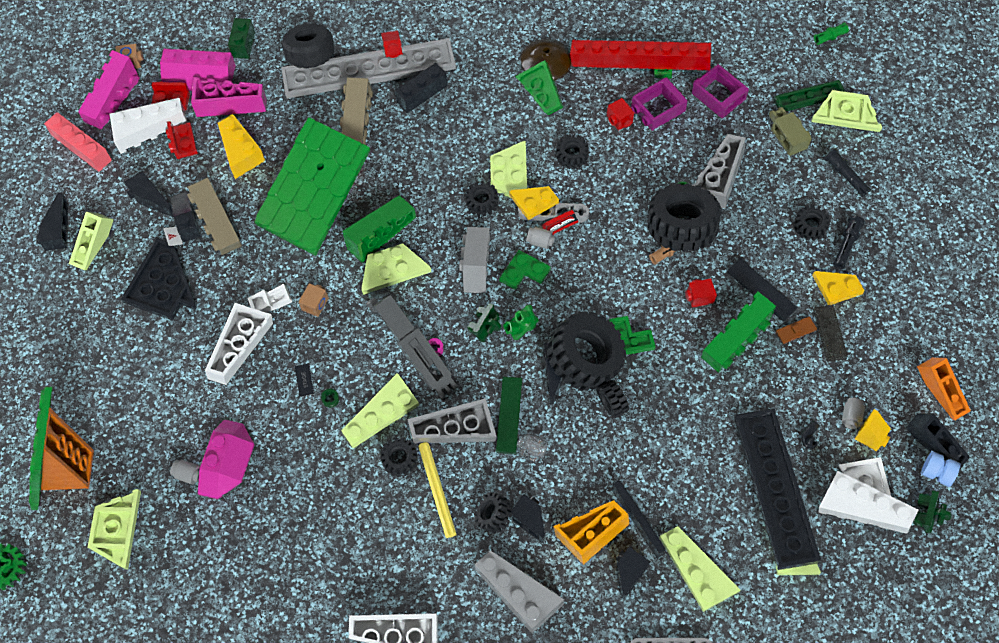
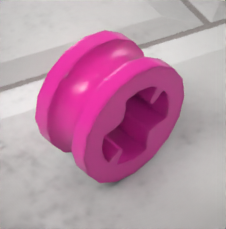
[428,338,444,356]

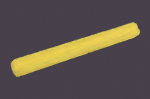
[418,442,456,538]

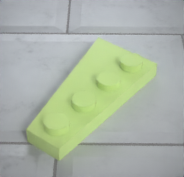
[341,373,419,448]
[659,526,741,612]

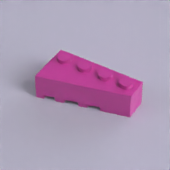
[78,50,140,129]
[191,77,267,117]

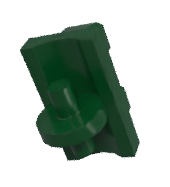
[467,303,502,343]
[913,490,952,534]

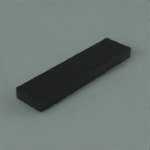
[727,259,798,322]
[612,481,666,559]

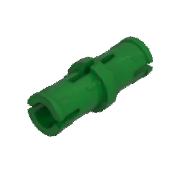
[814,23,849,45]

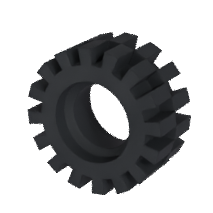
[556,134,589,169]
[465,181,498,217]
[794,205,830,241]
[597,379,629,419]
[380,437,418,477]
[474,492,513,533]

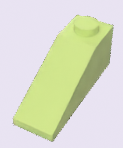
[69,212,114,270]

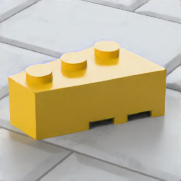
[218,114,265,179]

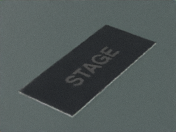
[295,363,314,397]

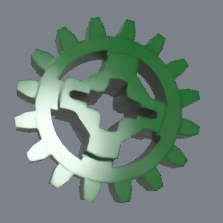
[0,543,27,590]

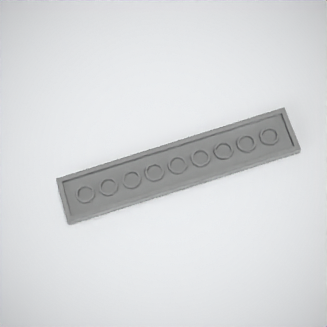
[281,38,456,99]

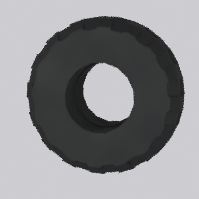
[282,23,335,69]

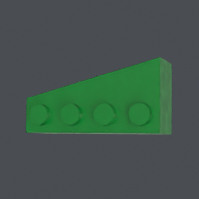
[342,195,416,263]
[701,292,776,373]

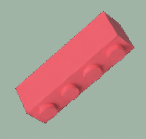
[44,112,112,172]

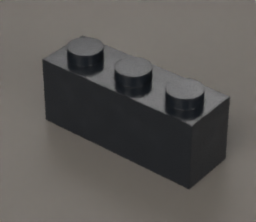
[395,63,448,113]

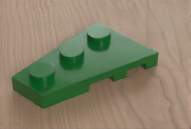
[515,60,564,115]

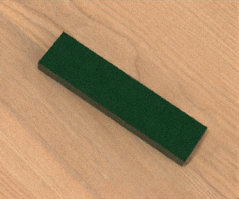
[773,80,845,111]
[496,377,522,454]

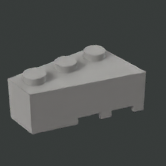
[459,227,490,293]

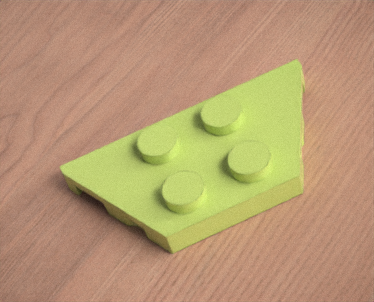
[811,90,882,132]
[490,141,527,198]
[361,243,431,295]
[88,489,141,569]

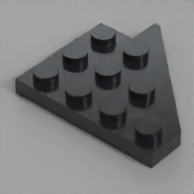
[121,238,197,321]

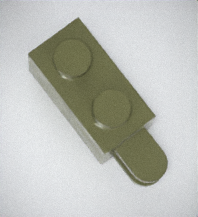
[769,107,812,156]

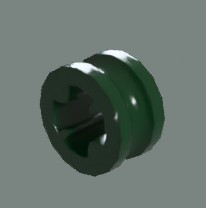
[321,389,339,408]

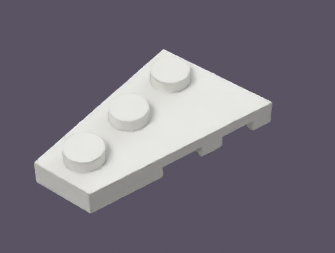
[839,457,892,497]

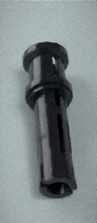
[824,148,871,197]
[833,216,865,269]

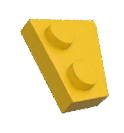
[509,186,559,220]
[812,271,865,306]

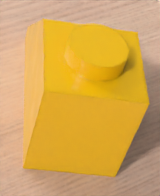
[855,409,891,451]

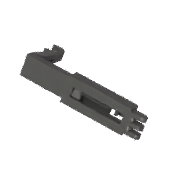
[366,295,458,399]

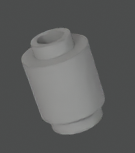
[526,227,555,249]
[841,398,865,429]
[170,459,200,485]

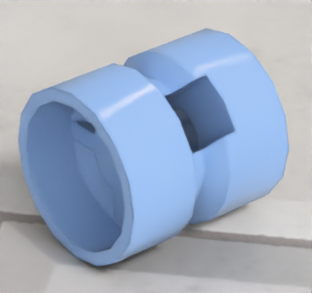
[921,451,961,487]

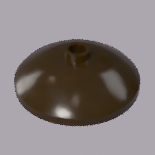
[521,39,572,81]

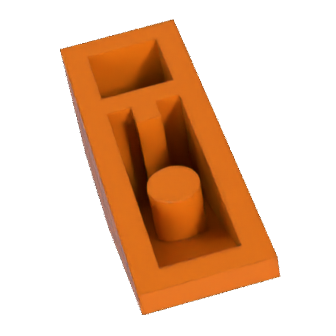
[917,357,971,420]

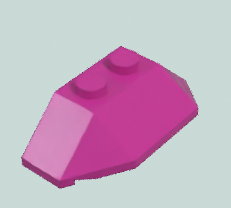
[198,420,255,499]

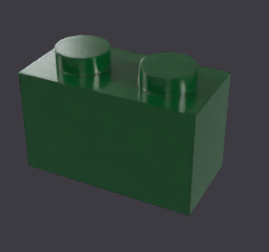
[228,18,255,59]

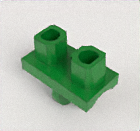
[503,305,539,340]

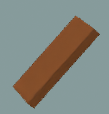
[775,316,817,344]

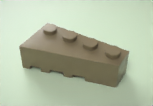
[340,78,373,145]
[187,178,242,255]

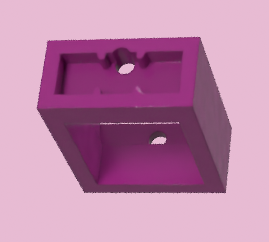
[692,64,749,119]
[631,77,688,131]

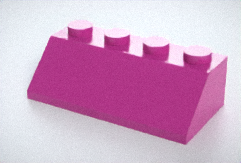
[160,49,236,91]

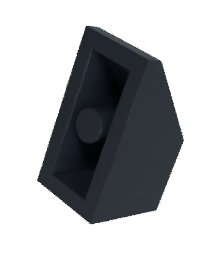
[509,494,545,543]
[616,546,651,600]

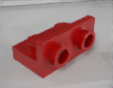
[151,81,190,110]
[165,121,198,159]

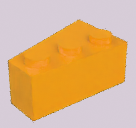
[553,500,629,565]

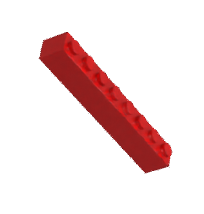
[570,40,712,70]

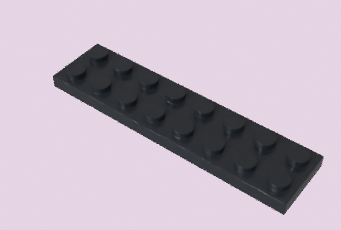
[734,408,821,570]

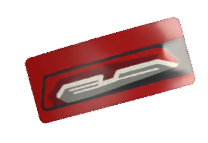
[542,210,579,235]

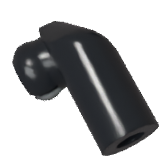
[801,420,820,449]

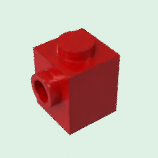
[381,30,403,58]
[607,98,634,131]
[685,278,717,308]

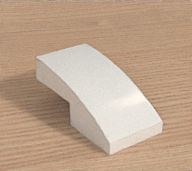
[248,284,292,313]

